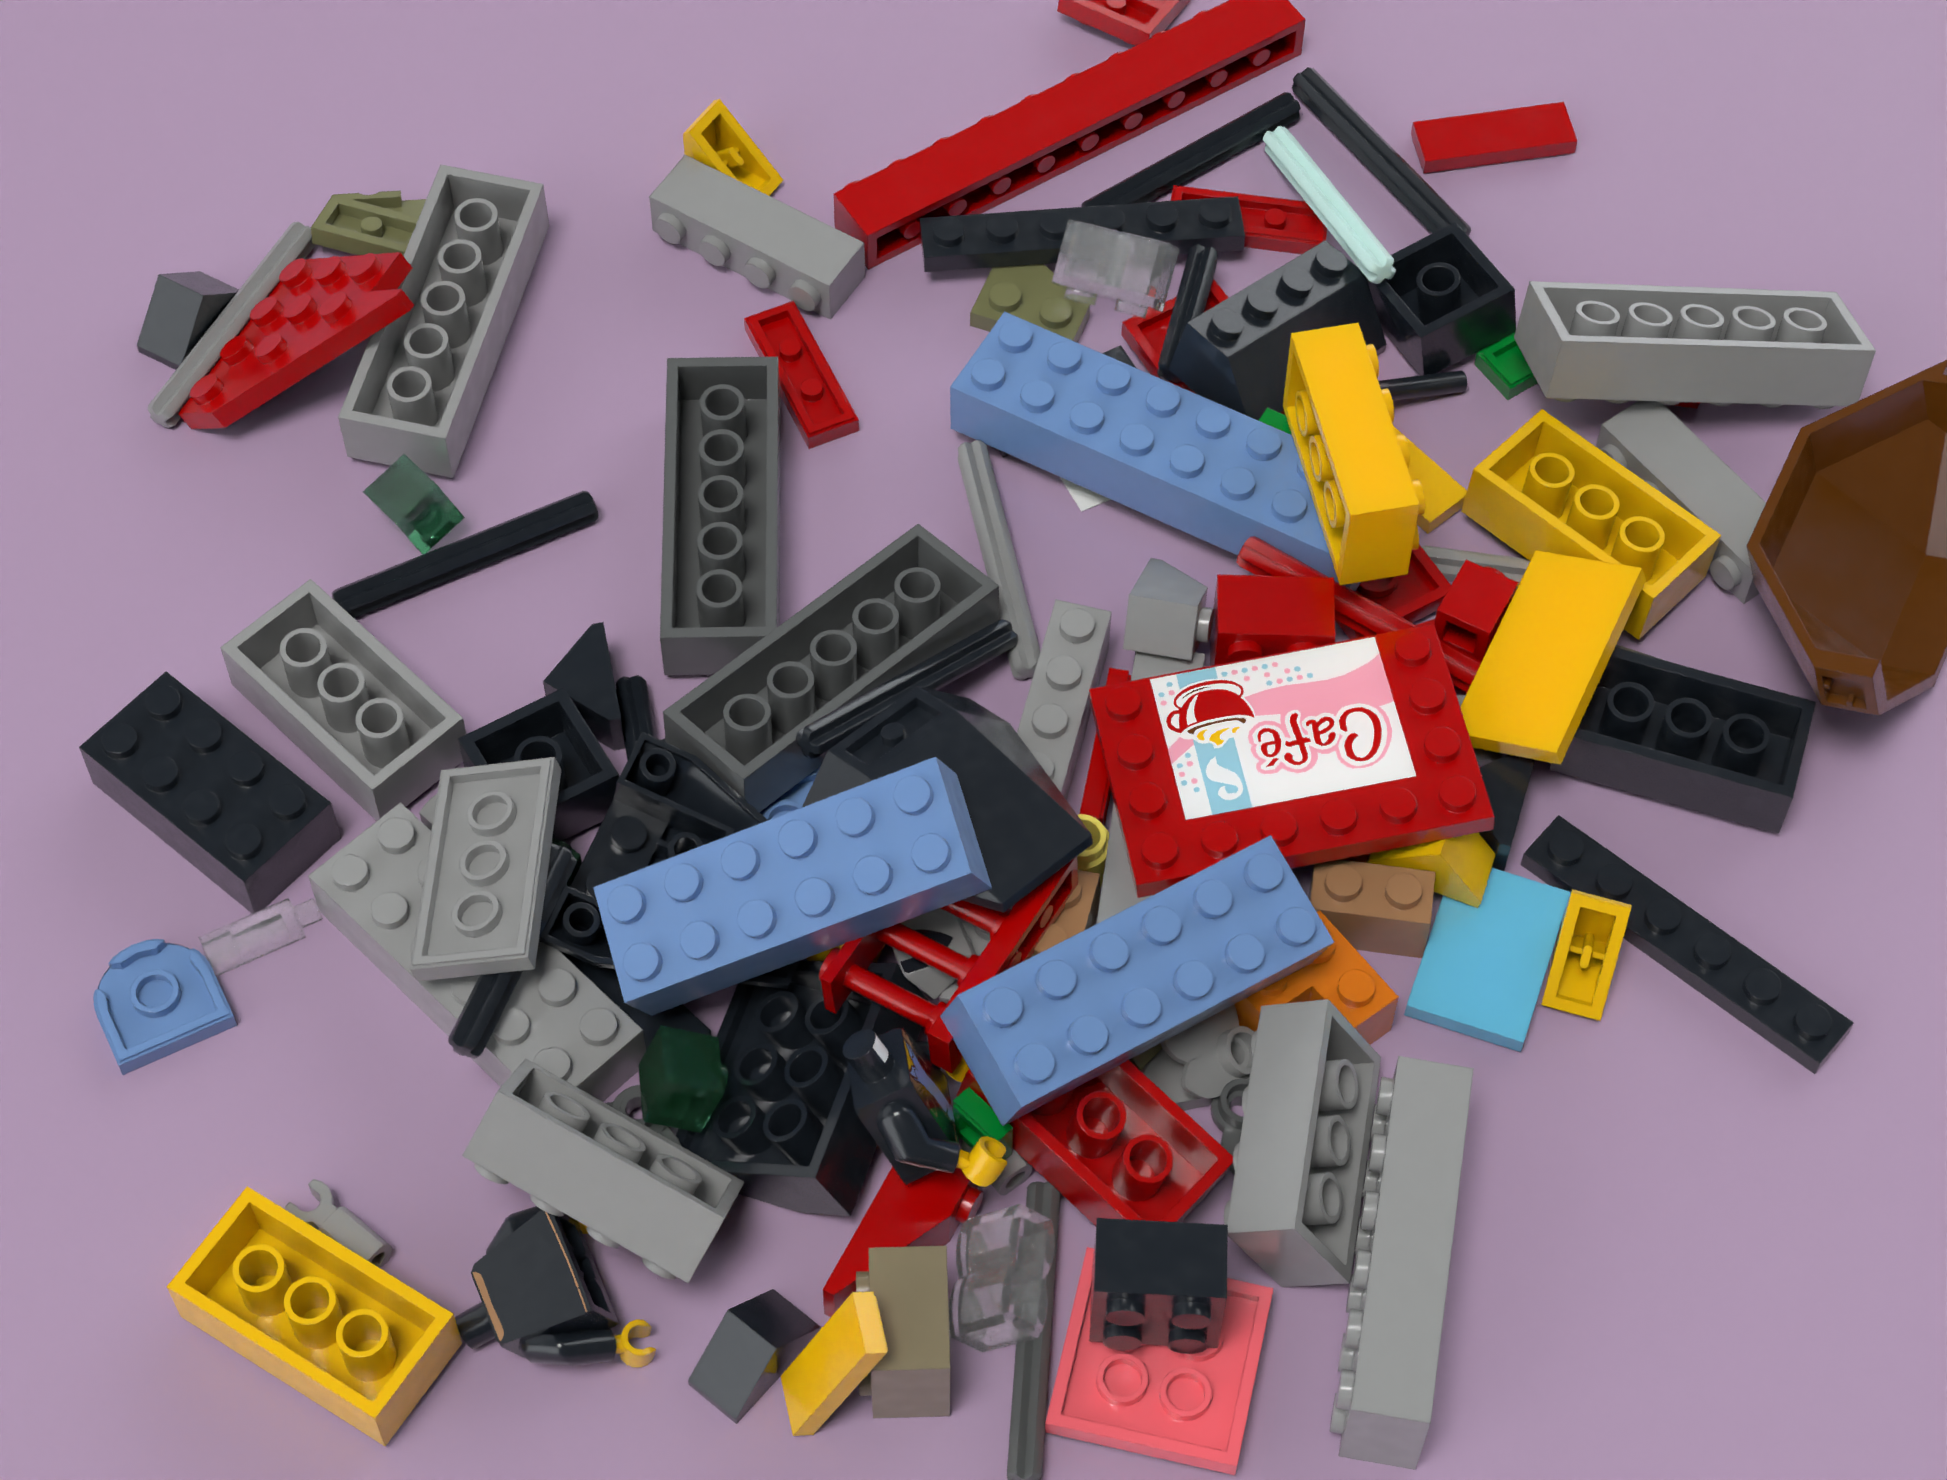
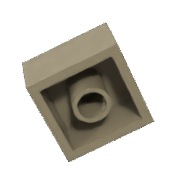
[856,1246,951,1418]

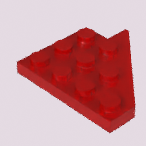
[178,252,414,429]

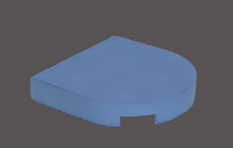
[93,939,237,1075]

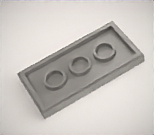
[409,757,561,981]

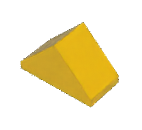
[683,99,783,196]
[1367,833,1496,908]
[1541,889,1632,1021]

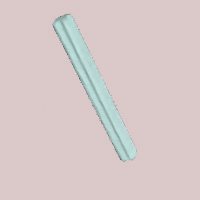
[1263,126,1396,284]

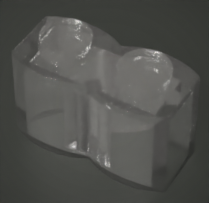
[1052,219,1180,319]
[948,1204,1055,1353]

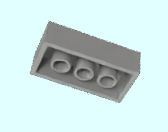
[220,579,466,821]
[1224,999,1381,1287]
[462,1058,744,1283]

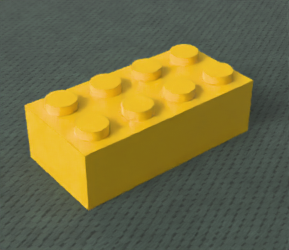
[1283,323,1425,585]
[1461,409,1721,640]
[167,1186,462,1446]

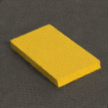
[1460,550,1646,765]

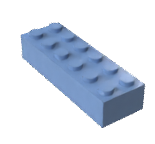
[593,757,992,1016]
[940,835,1334,1126]

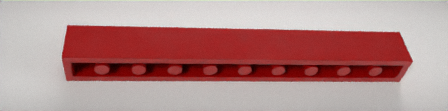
[833,0,1306,270]

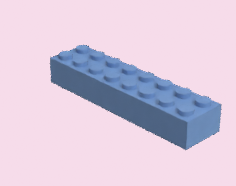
[950,311,1361,591]

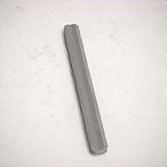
[148,222,316,428]
[957,440,1040,680]

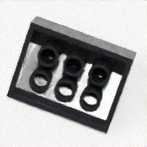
[676,960,930,1216]

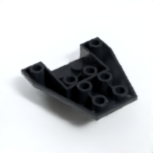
[802,686,1093,913]
[539,732,801,989]

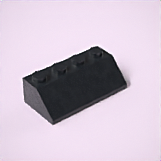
[1168,240,1387,421]

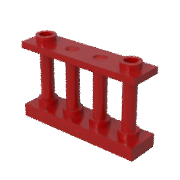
[819,857,1078,1073]

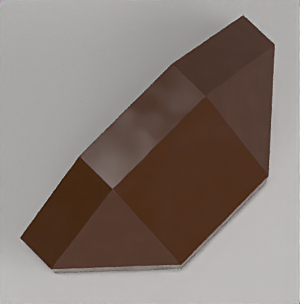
[1747,360,1947,715]

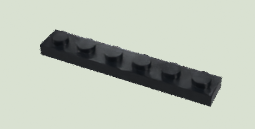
[920,196,1245,272]
[1520,815,1854,1074]

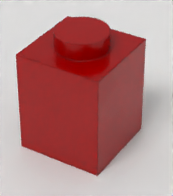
[1434,559,1518,661]

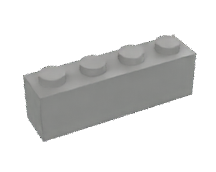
[649,155,865,320]
[1596,401,1766,604]

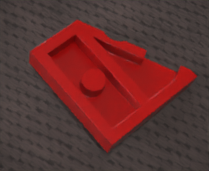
[1057,0,1191,46]

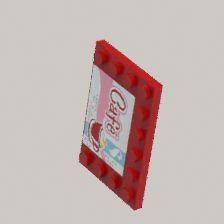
[1089,624,1495,898]

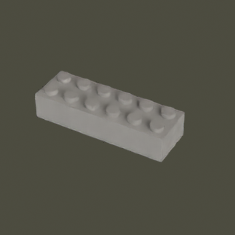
[338,164,549,478]
[1514,281,1876,409]
[308,802,648,1102]
[1330,1056,1474,1470]

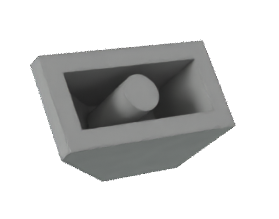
[1123,558,1214,660]

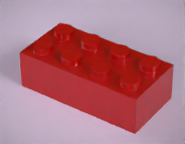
[956,1060,1233,1226]

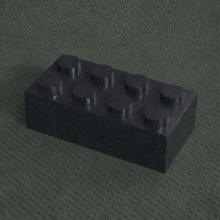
[1550,647,1816,834]
[79,671,341,917]

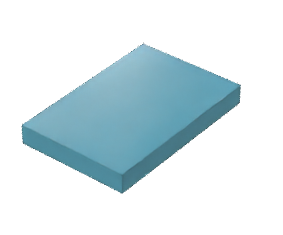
[1404,868,1571,1052]

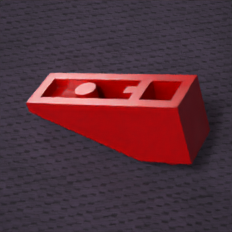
[823,1166,984,1317]

